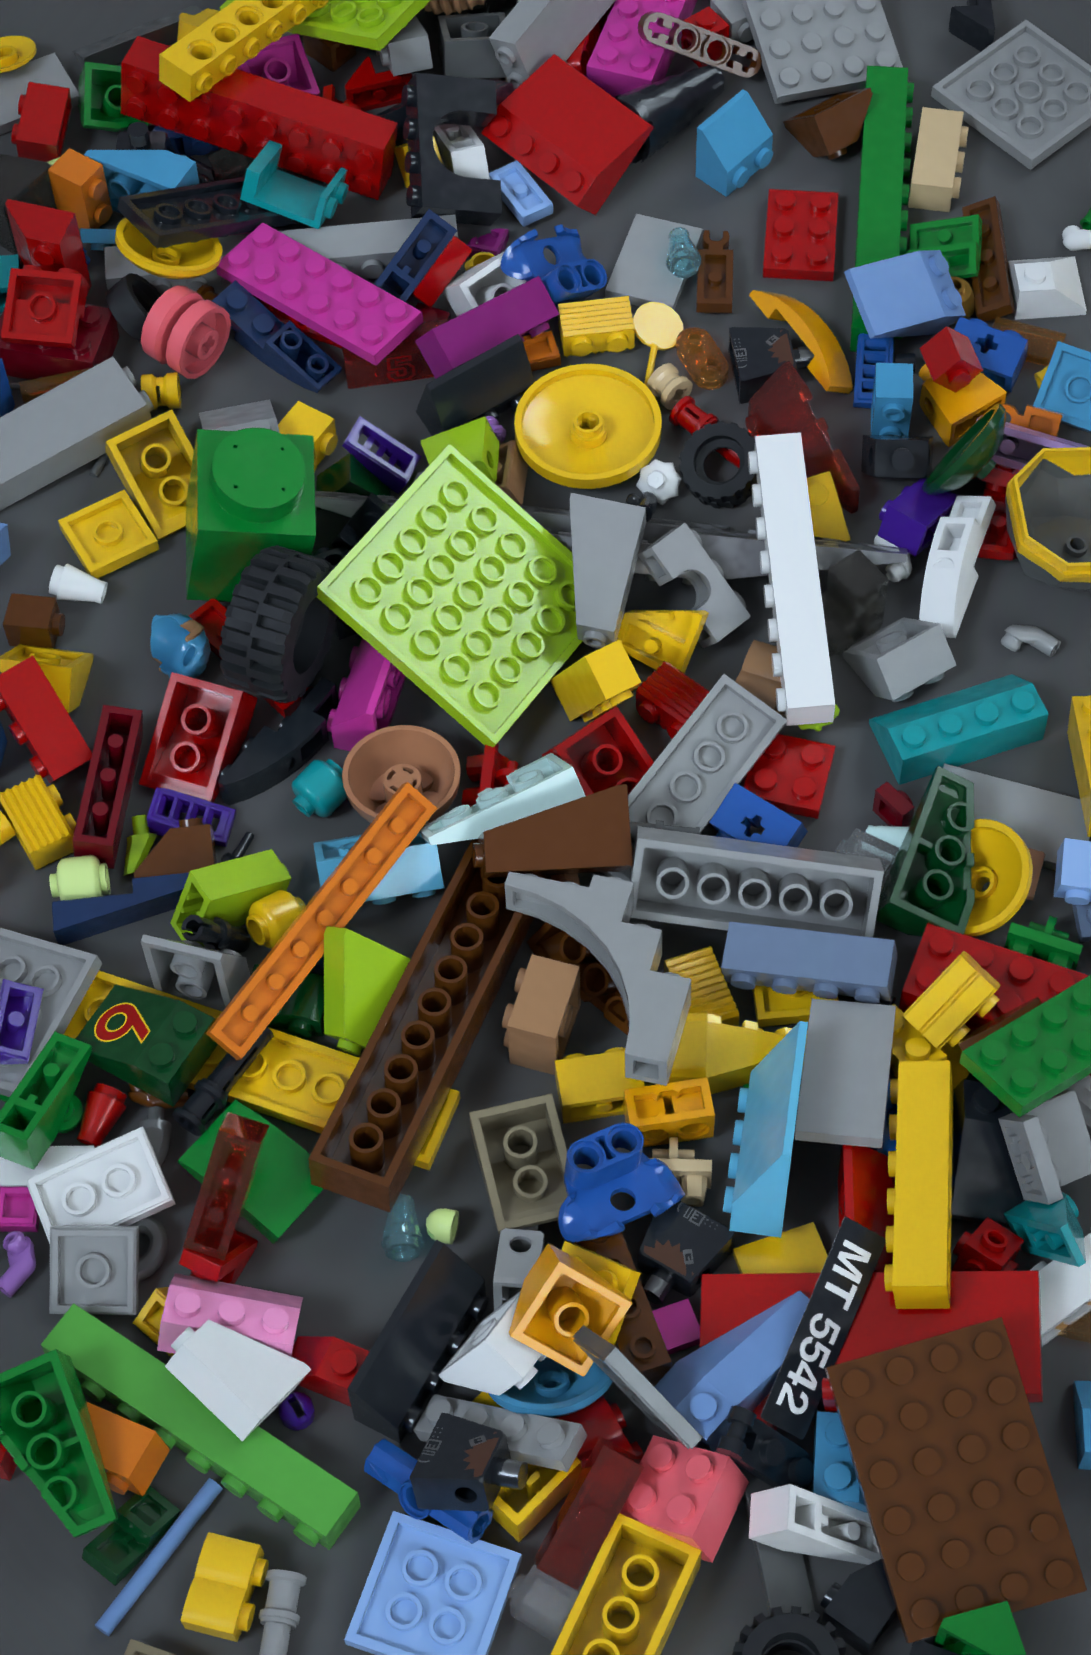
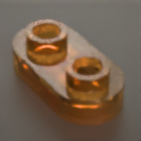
[676,327,729,390]

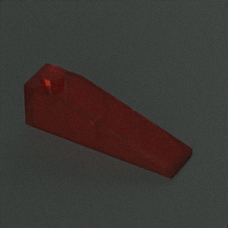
[745,361,860,514]

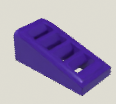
[342,416,422,494]
[147,787,237,847]

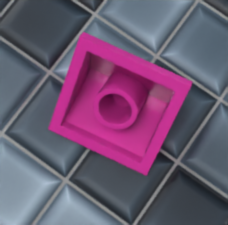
[236,34,320,96]

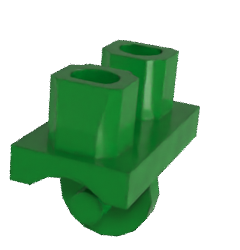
[1004,915,1083,971]

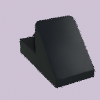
[949,0,995,52]
[328,492,390,552]

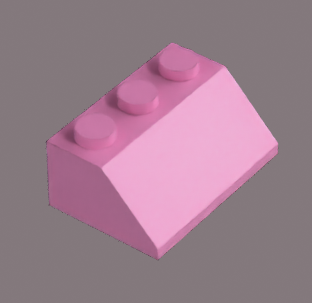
[157,1273,303,1356]

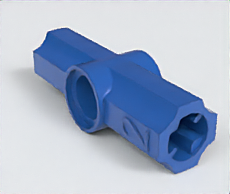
[364,1438,493,1544]

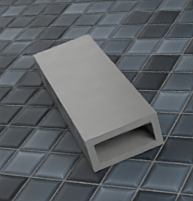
[489,0,615,90]
[0,356,154,511]

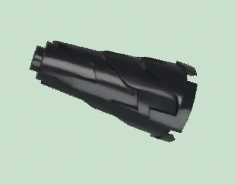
[614,65,725,164]

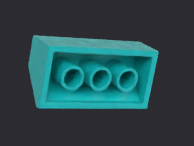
[869,674,1049,785]

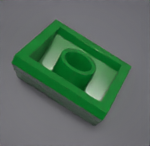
[933,1601,1026,1655]

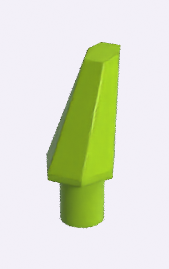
[123,815,157,876]

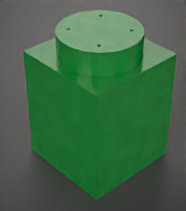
[186,428,316,602]

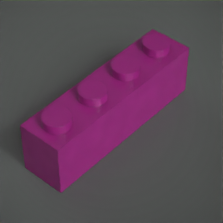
[415,276,559,379]

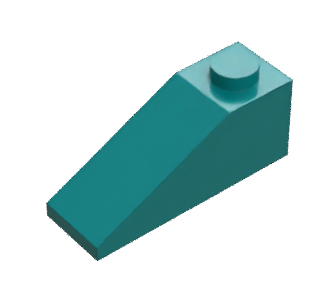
[1004,1192,1086,1267]

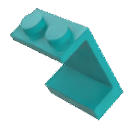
[240,140,349,229]

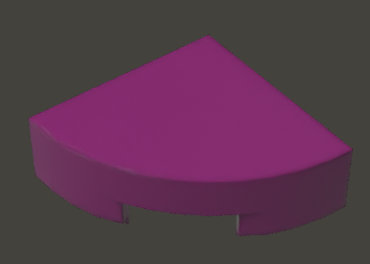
[467,228,509,257]

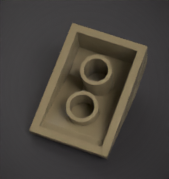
[469,1093,567,1234]

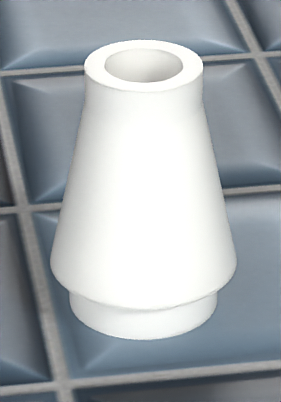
[49,563,108,604]

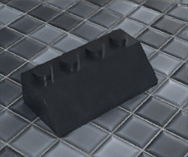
[347,1240,489,1443]

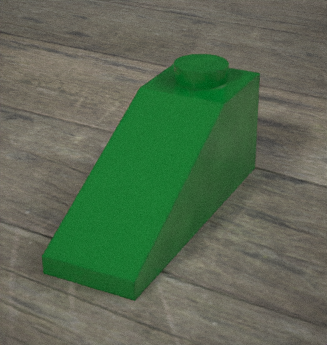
[0,1032,92,1170]

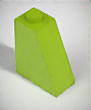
[170,849,292,947]
[324,926,410,1056]

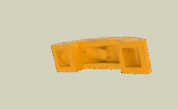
[749,290,853,394]

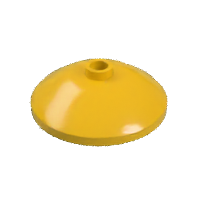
[115,217,223,279]
[964,819,1033,937]

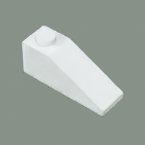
[433,124,490,179]
[749,1484,881,1565]

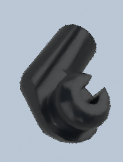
[625,492,658,522]

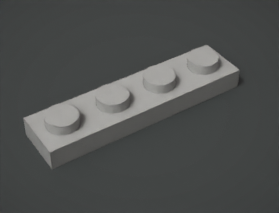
[413,1394,587,1472]

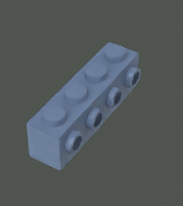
[721,921,897,1004]

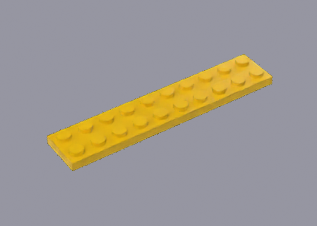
[63,970,461,1171]

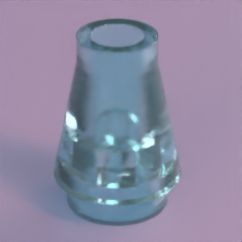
[666,227,701,278]
[381,1194,424,1262]

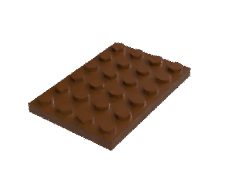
[825,1317,1087,1643]

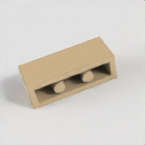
[908,107,969,212]

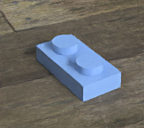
[489,160,553,227]

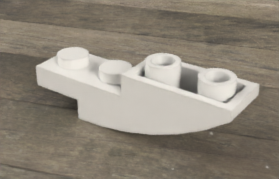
[919,496,996,638]

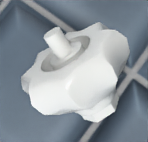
[636,458,682,505]

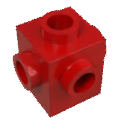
[952,1217,1024,1271]

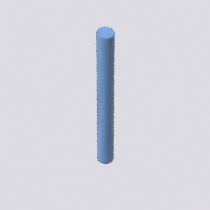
[95,1478,223,1637]

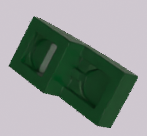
[82,1486,180,1586]

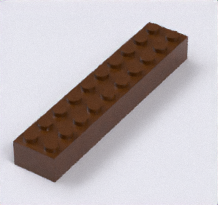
[308,839,551,1213]

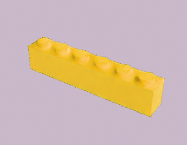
[884,1060,954,1309]

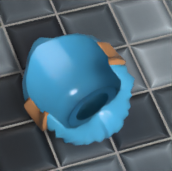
[150,613,211,678]

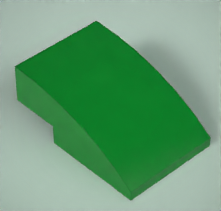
[177,1100,324,1244]

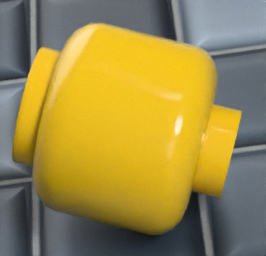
[246,890,306,949]

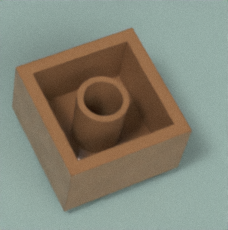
[502,954,581,1075]

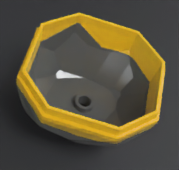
[1005,447,1091,592]

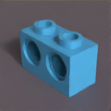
[870,363,913,436]

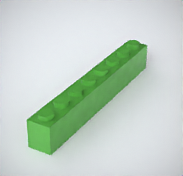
[41,1303,361,1550]

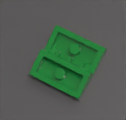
[906,214,982,278]

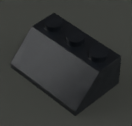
[416,334,535,436]

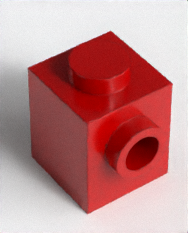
[681,6,730,68]
[919,326,983,393]

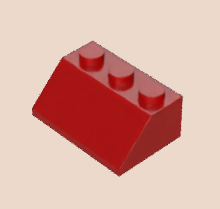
[5,199,92,294]
[837,1145,895,1272]

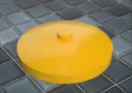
[514,364,662,489]

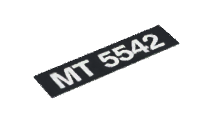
[760,1217,886,1440]

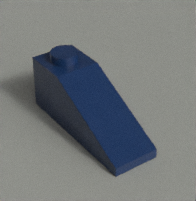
[374,209,458,302]

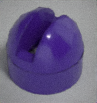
[279,1391,315,1431]

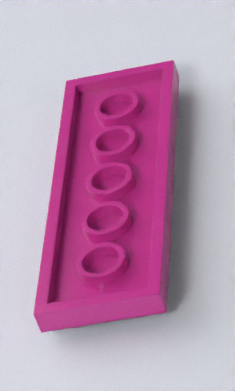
[216,223,424,366]

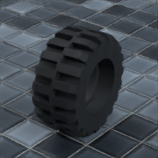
[219,545,337,703]

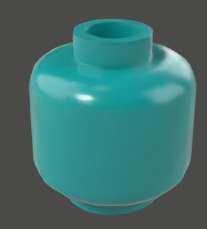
[291,759,347,818]

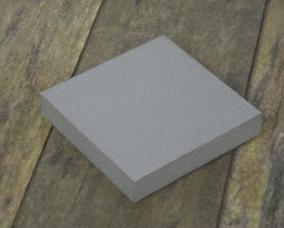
[49,1225,139,1315]

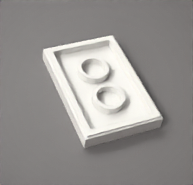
[25,1126,176,1244]

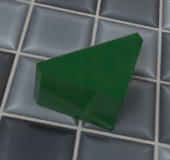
[316,453,391,510]

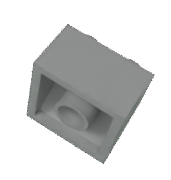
[841,617,956,702]

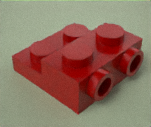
[0,265,88,348]

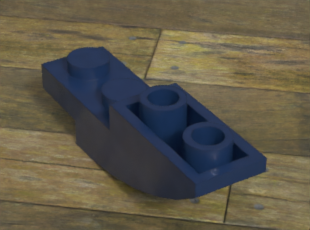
[212,280,342,393]

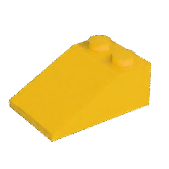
[105,409,194,541]

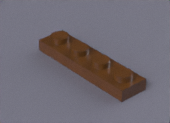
[962,196,1015,322]

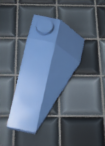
[654,1290,810,1452]

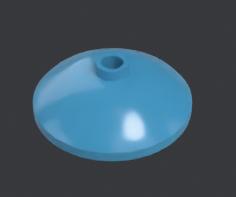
[488,1357,613,1418]

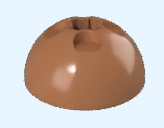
[342,725,461,827]

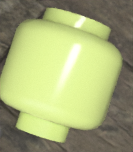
[49,855,111,901]

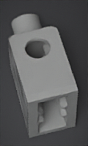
[493,1225,545,1311]

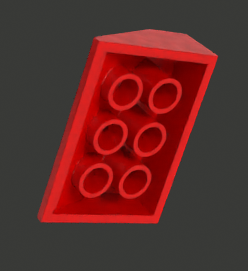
[481,54,654,216]

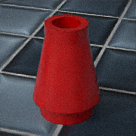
[77,1083,127,1148]

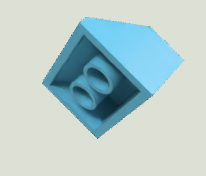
[313,832,444,905]

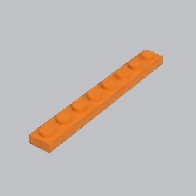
[205,782,437,1060]

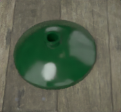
[922,403,1006,495]

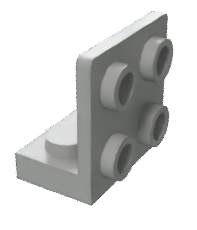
[998,1090,1091,1205]

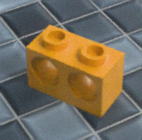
[624,1077,715,1147]

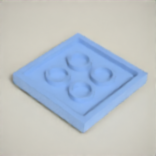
[344,1511,522,1655]

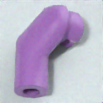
[0,1231,36,1298]

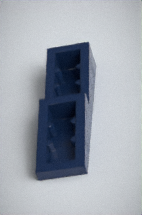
[52,873,189,945]

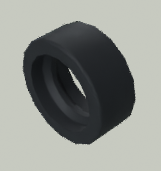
[106,273,161,342]

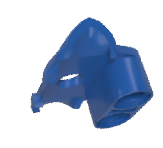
[501,224,607,307]
[558,1123,685,1242]

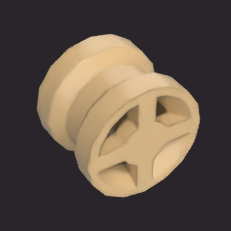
[647,363,693,410]

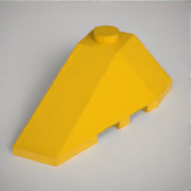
[668,1013,808,1094]

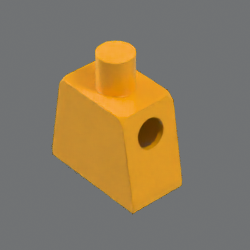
[919,364,1007,447]

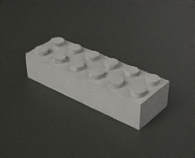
[630,826,884,937]

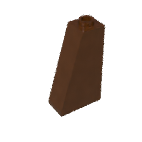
[472,784,633,878]

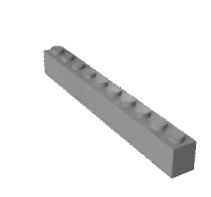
[104,215,461,295]

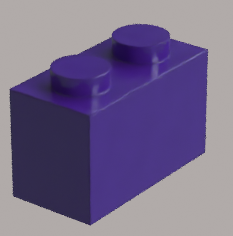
[877,478,958,557]

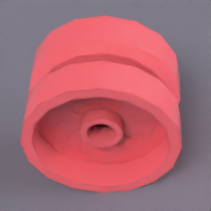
[141,285,231,379]

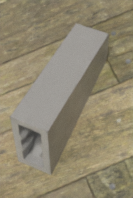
[569,493,646,648]

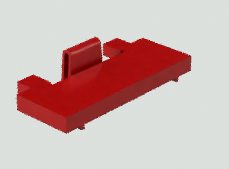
[700,1270,1043,1430]

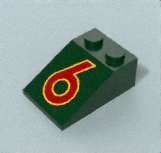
[75,984,218,1107]

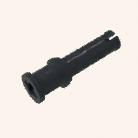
[172,1027,274,1136]

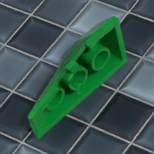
[78,62,153,132]
[0,1349,118,1538]

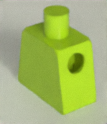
[421,417,500,483]

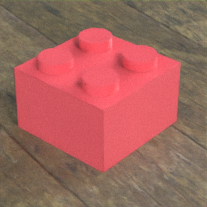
[616,1435,749,1563]

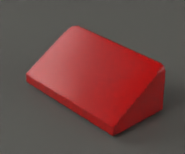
[412,236,472,308]

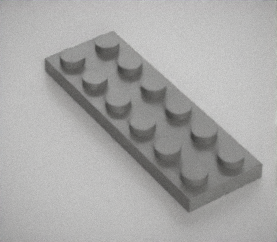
[601,674,787,881]

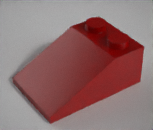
[139,672,258,803]
[542,706,654,796]

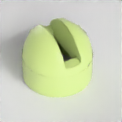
[426,1208,459,1245]

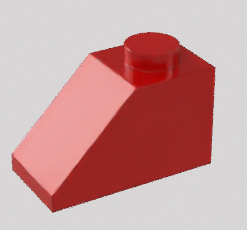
[291,1336,370,1407]

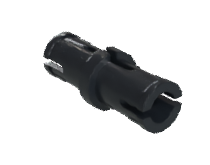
[182,915,251,953]

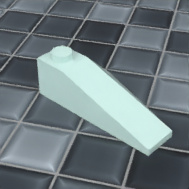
[419,753,585,845]

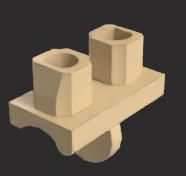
[649,1137,712,1207]

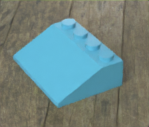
[723,1021,808,1238]

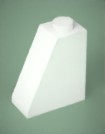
[165,1319,311,1442]

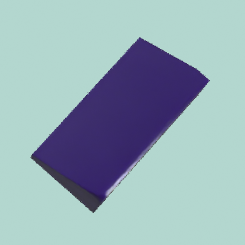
[0,979,44,1065]

